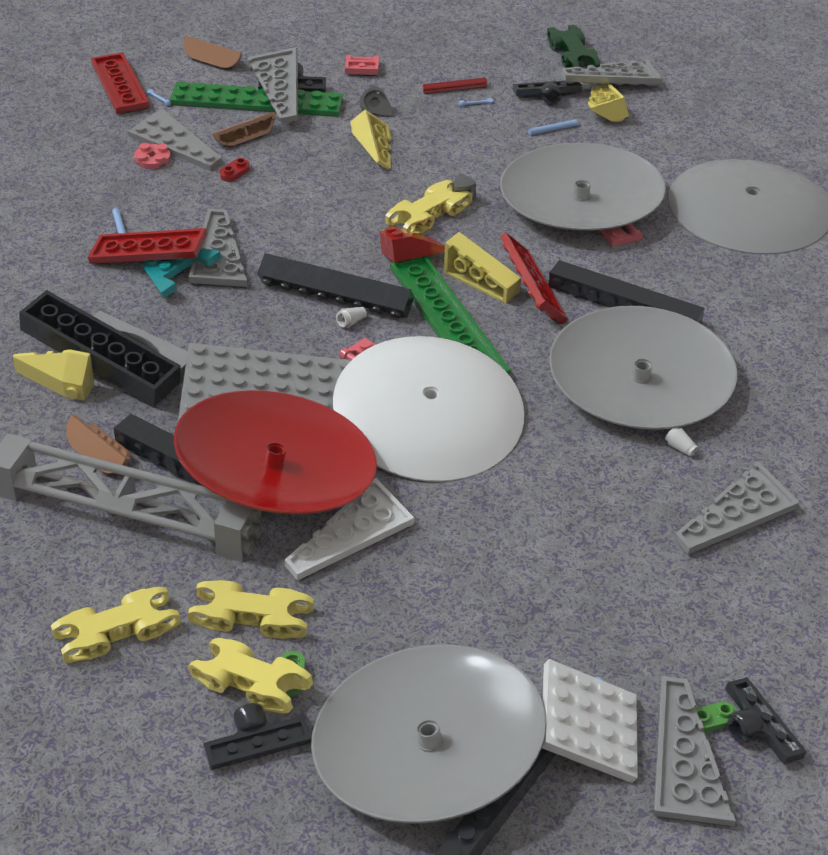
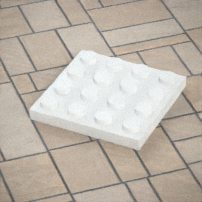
[542,659,638,783]

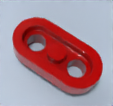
[219,158,250,182]

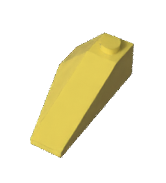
[588,83,629,122]
[350,110,392,170]
[13,350,95,401]

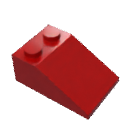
[379,226,445,263]

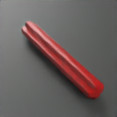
[422,77,487,94]

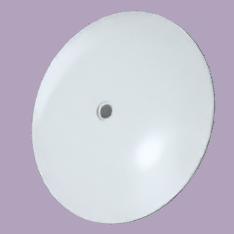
[333,336,524,482]

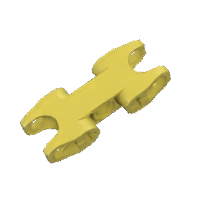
[385,180,473,234]
[188,580,314,639]
[51,587,181,663]
[188,638,313,713]

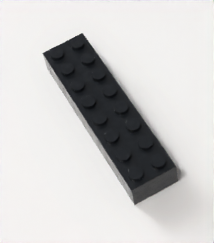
[19,290,181,407]

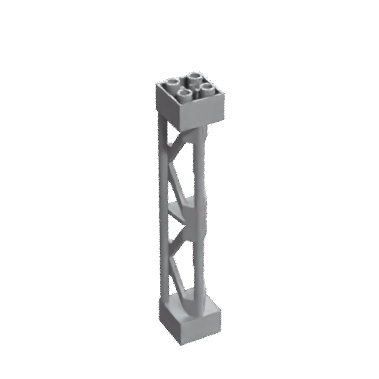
[0,434,262,562]

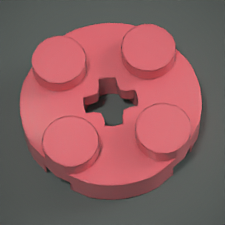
[134,143,171,169]

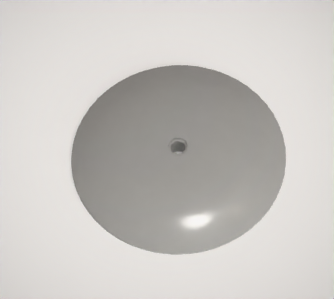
[500,143,666,230]
[668,159,828,254]
[549,306,737,429]
[311,644,546,823]

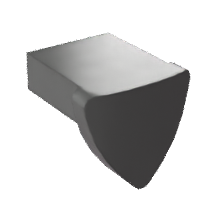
[454,174,476,201]

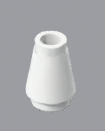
[336,307,367,328]
[665,427,698,457]

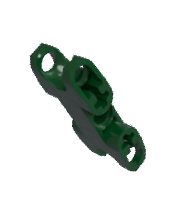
[547,24,600,68]

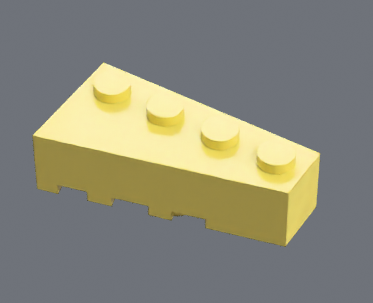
[444,232,521,303]

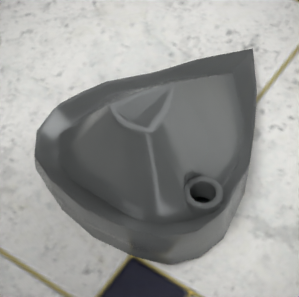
[359,86,393,116]

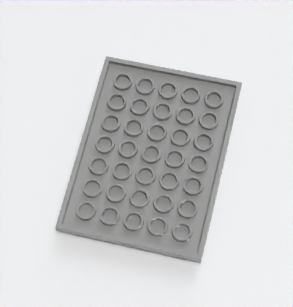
[178,343,352,421]

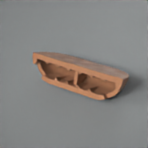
[184,35,243,68]
[212,112,276,146]
[66,415,131,473]

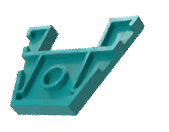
[142,248,222,298]

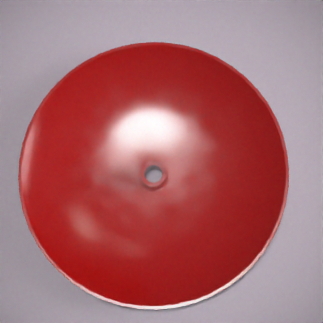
[174,390,377,514]

